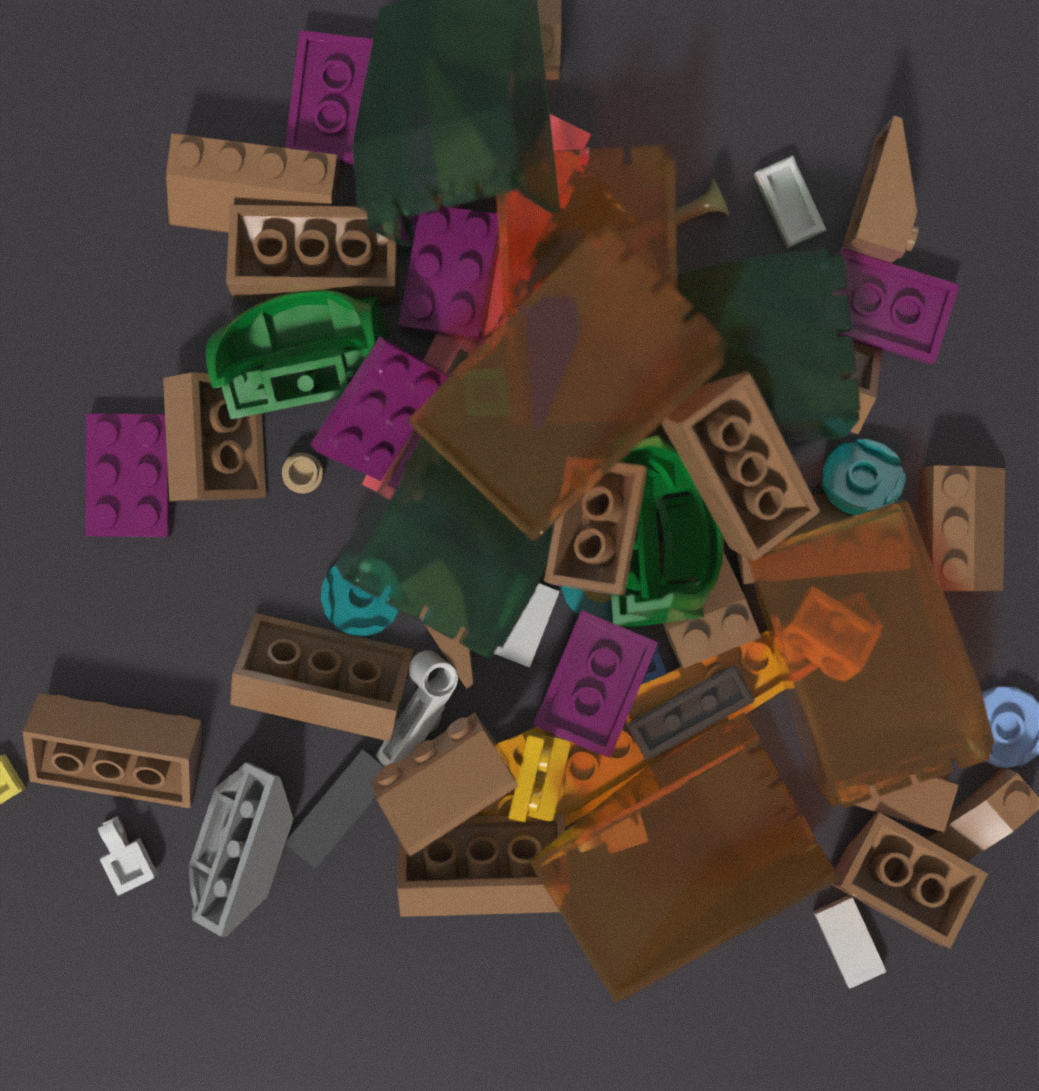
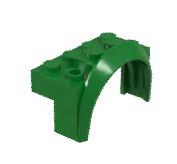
[608,436,724,628]

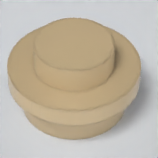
[282,452,323,494]

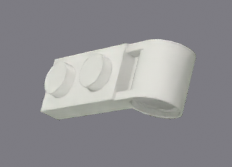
[375,650,458,766]

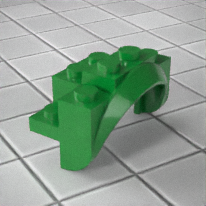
[206,289,388,419]

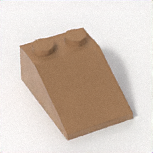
[841,116,919,263]
[658,540,761,668]

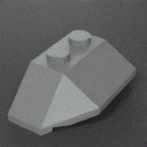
[189,763,294,937]

